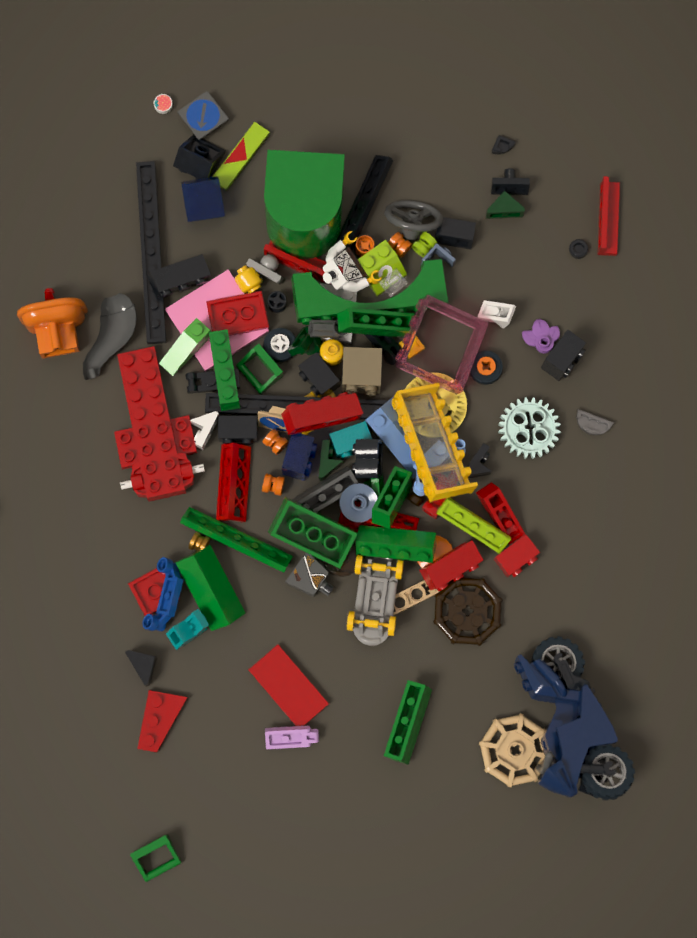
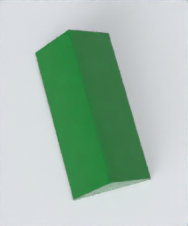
[175,544,245,631]

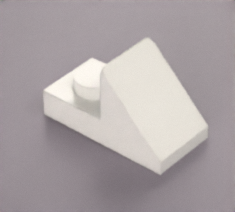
[478,300,516,329]
[190,411,220,450]

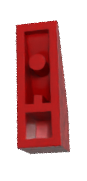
[476,482,525,545]

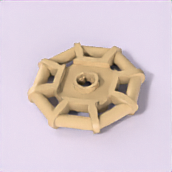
[479,713,546,788]

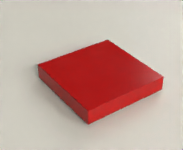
[128,568,181,616]

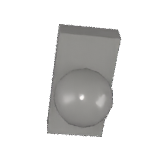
[246,254,284,284]

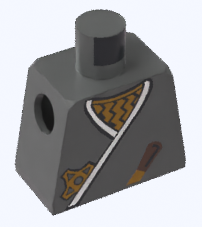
[285,553,334,597]

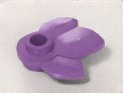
[522,319,560,354]

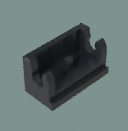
[435,217,476,250]

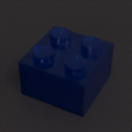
[181,176,225,222]
[282,433,317,481]

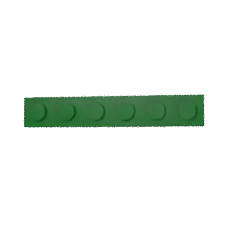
[180,507,293,573]

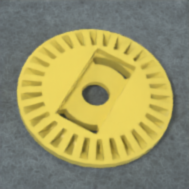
[404,373,467,438]

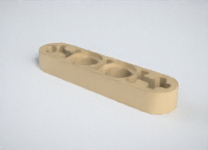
[393,580,440,616]

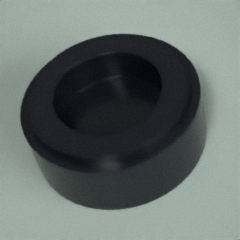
[569,239,588,259]

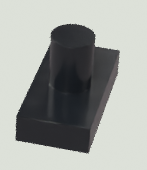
[491,168,530,195]

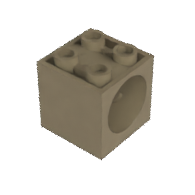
[342,347,382,397]

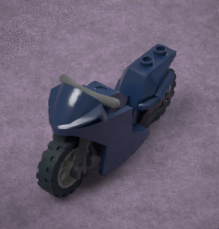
[514,636,635,800]

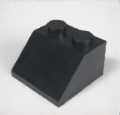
[173,134,226,182]

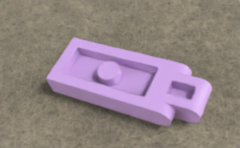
[265,726,319,749]

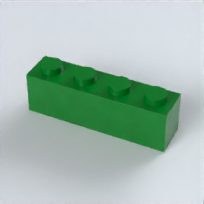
[337,308,415,337]
[209,329,240,411]
[355,525,436,563]
[384,680,432,765]

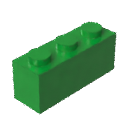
[372,466,413,529]

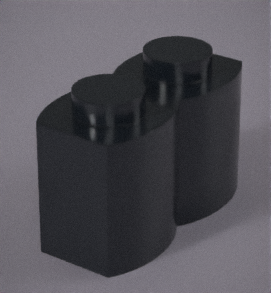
[352,439,383,478]

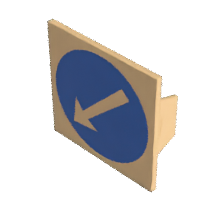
[258,406,295,435]

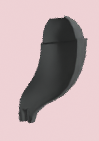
[83,293,137,380]

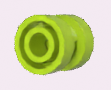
[411,232,438,258]

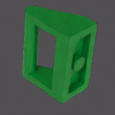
[236,344,283,394]
[130,834,181,882]

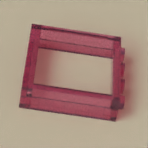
[395,295,489,395]

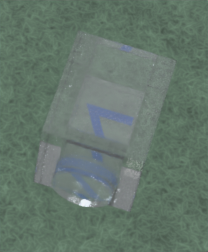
[379,268,408,297]

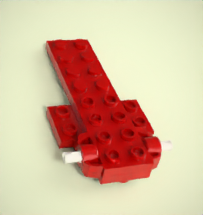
[114,346,205,502]

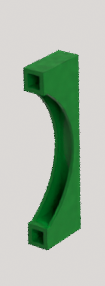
[291,259,448,325]

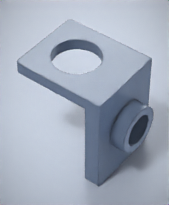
[421,243,456,267]

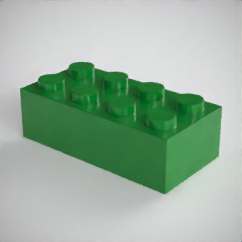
[268,497,357,568]

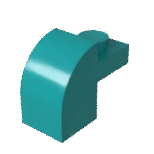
[166,609,209,650]

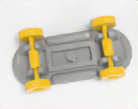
[347,555,404,646]

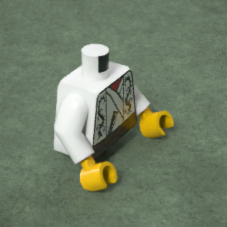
[323,231,382,292]

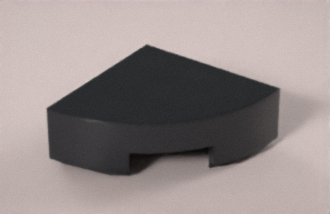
[491,135,516,154]

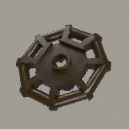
[433,578,503,646]

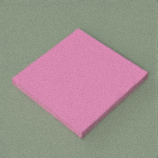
[165,270,269,372]

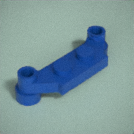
[142,557,184,632]

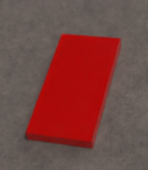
[249,645,329,726]

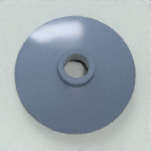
[340,484,378,522]

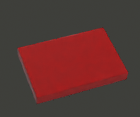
[206,291,269,336]

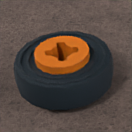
[469,350,503,385]

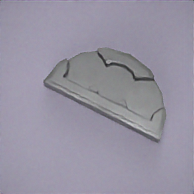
[576,409,614,436]

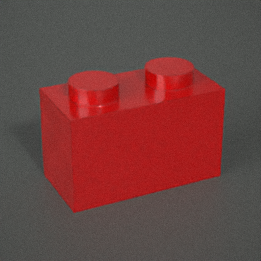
[493,534,540,578]

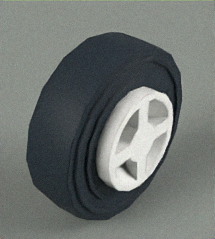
[263,328,296,362]

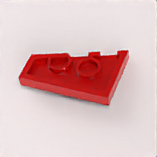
[137,690,188,752]

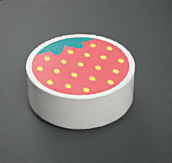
[154,94,173,114]

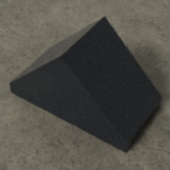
[125,650,157,687]

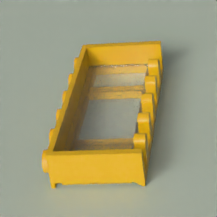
[392,383,478,502]

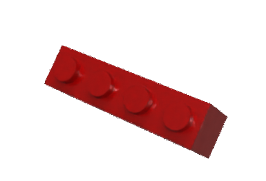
[281,392,363,435]

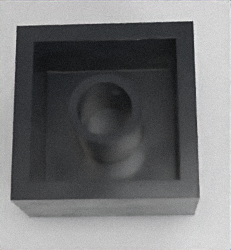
[541,330,586,381]

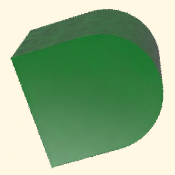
[264,150,345,259]

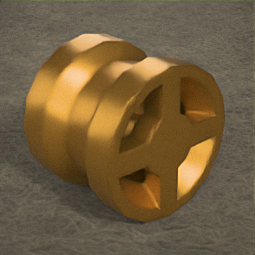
[188,531,211,551]

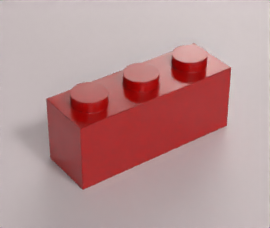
[419,540,483,591]

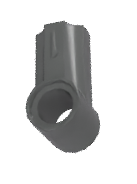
[308,319,347,340]

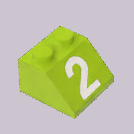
[358,240,407,297]

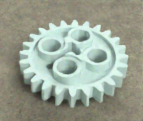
[498,397,561,459]

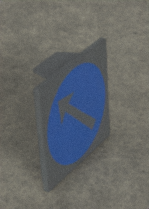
[177,91,229,140]

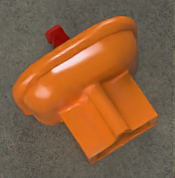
[17,288,88,359]

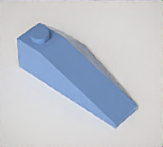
[365,396,416,479]

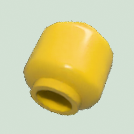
[235,265,263,293]
[320,339,344,366]

